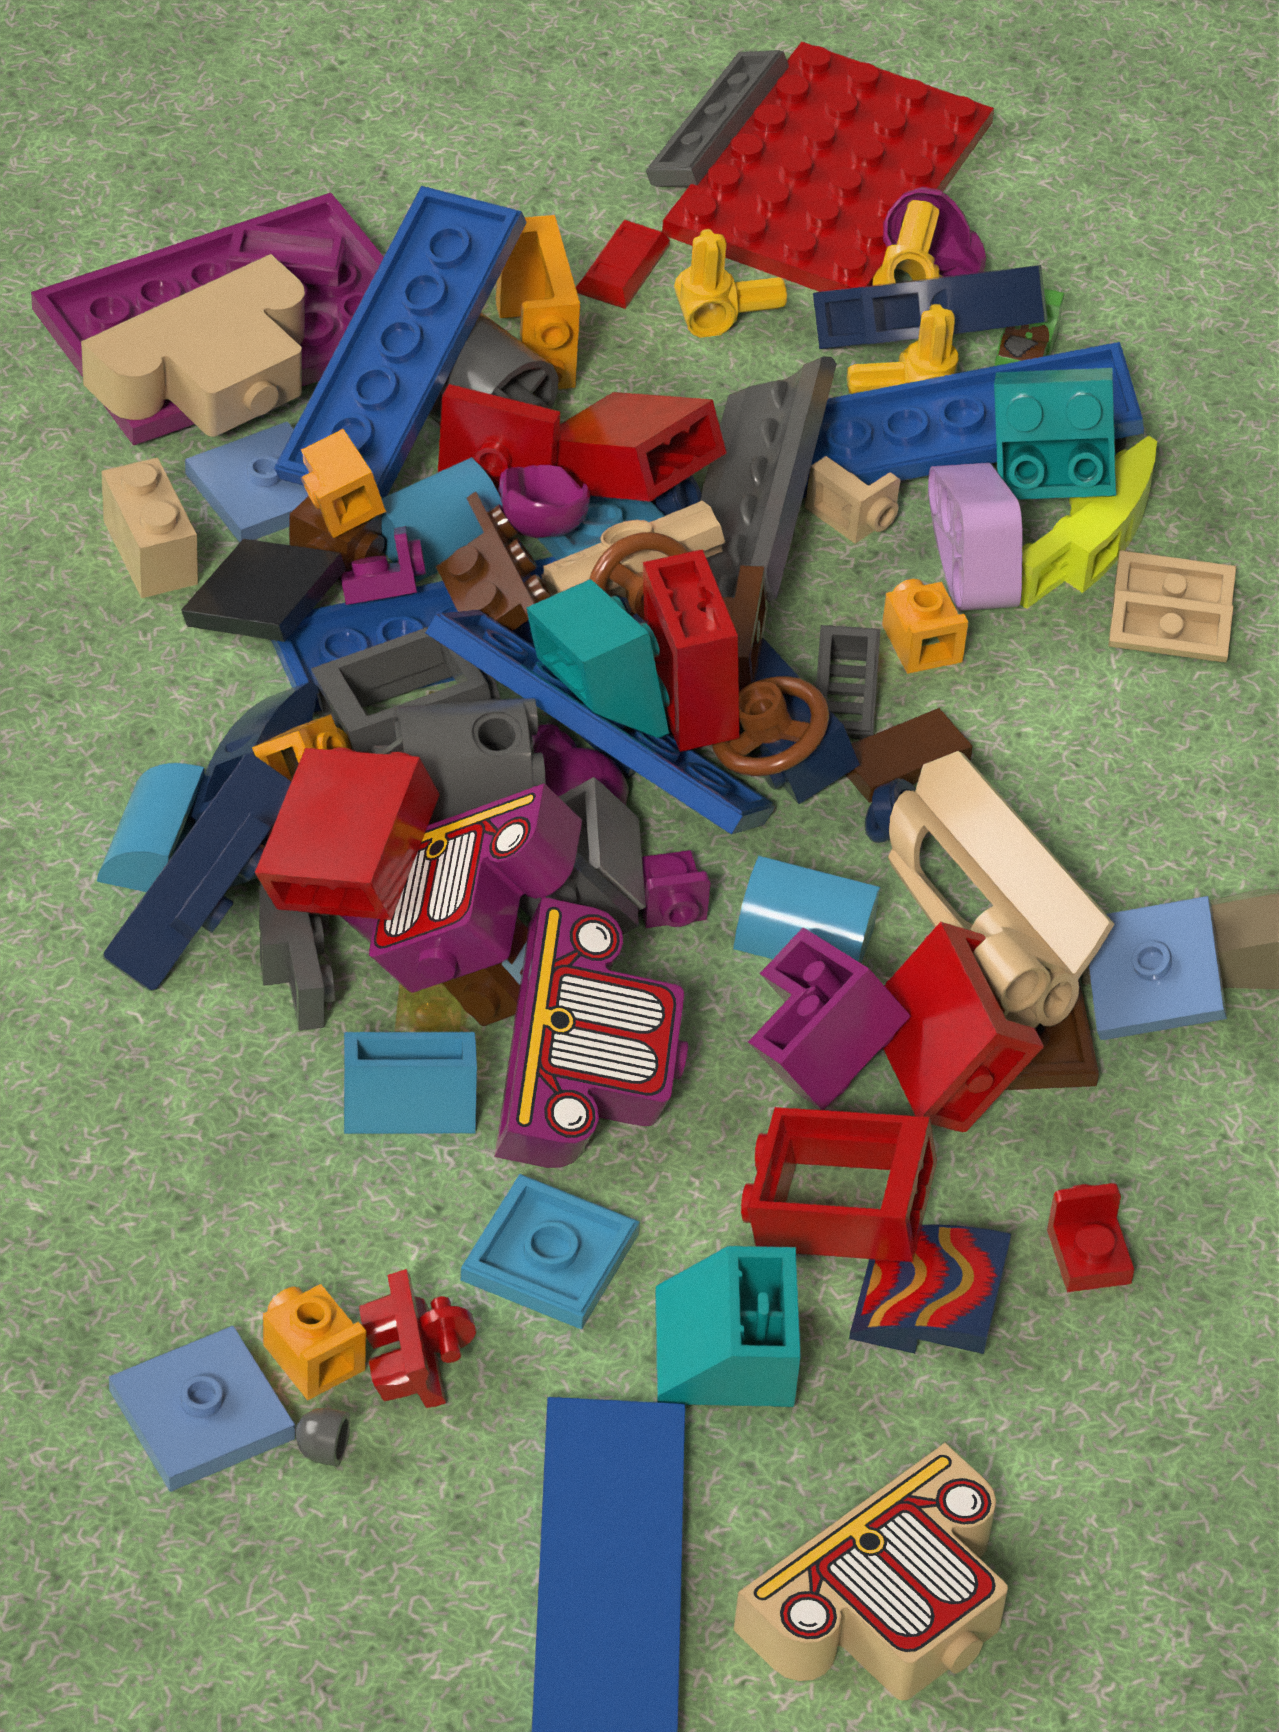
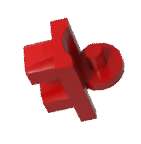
[359,1269,476,1408]

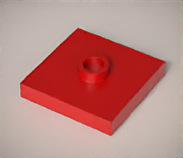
[438,384,561,498]

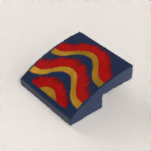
[849,1224,1011,1354]

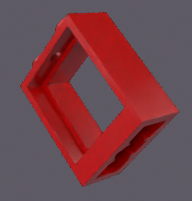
[643,549,739,752]
[741,1107,937,1262]

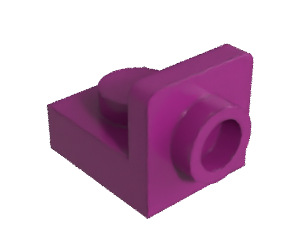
[341,526,426,605]
[640,850,711,928]

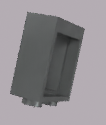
[311,627,501,753]

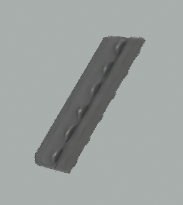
[700,356,837,603]

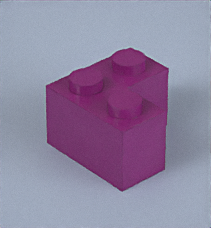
[748,927,911,1110]

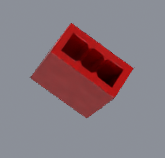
[556,392,727,502]
[255,747,440,920]

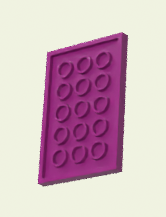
[31,192,384,446]

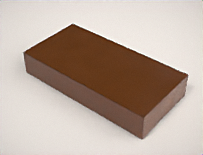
[845,708,973,803]

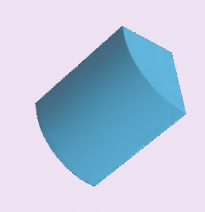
[381,457,503,582]
[97,763,204,892]
[733,856,880,963]
[344,1032,477,1134]

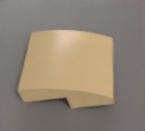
[1108,550,1236,663]

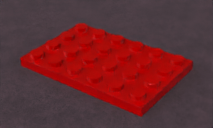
[662,41,994,292]

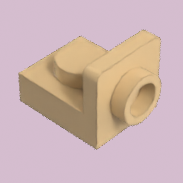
[805,456,900,544]

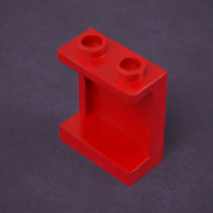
[883,921,1044,1133]

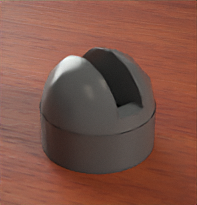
[296,1408,350,1467]

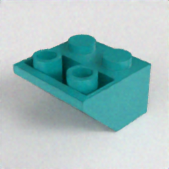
[994,368,1116,499]
[526,579,670,738]
[655,1246,801,1407]

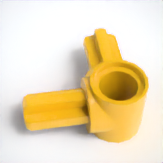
[872,200,942,285]
[674,229,787,338]
[847,304,958,394]

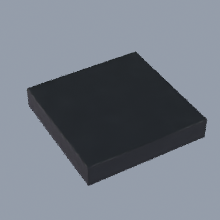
[181,539,346,642]

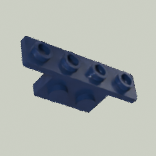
[103,753,291,991]

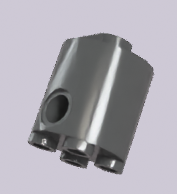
[428,312,559,425]
[372,698,545,825]

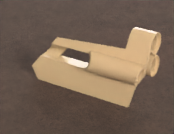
[888,751,1115,1028]

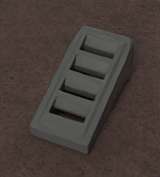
[816,625,881,740]

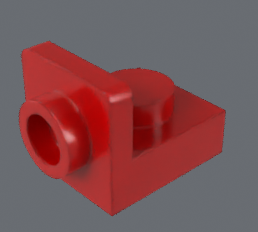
[1047,1183,1135,1293]

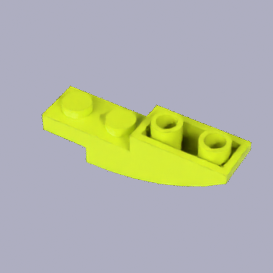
[1020,435,1157,609]

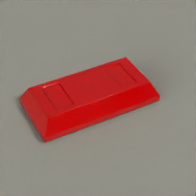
[576,219,670,309]

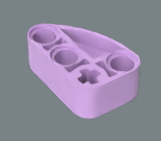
[928,463,1022,611]

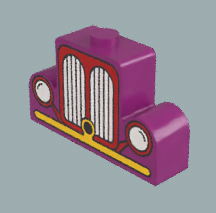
[339,783,582,993]
[494,897,688,1168]

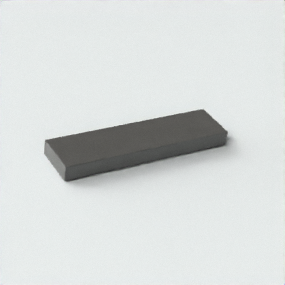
[646,50,789,187]

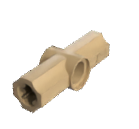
[541,501,725,598]

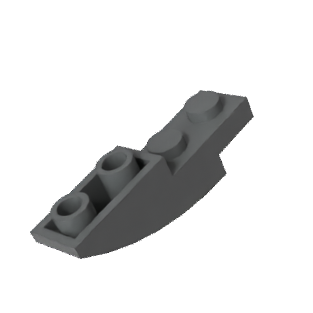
[259,884,335,1031]

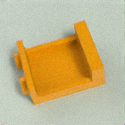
[496,215,580,389]

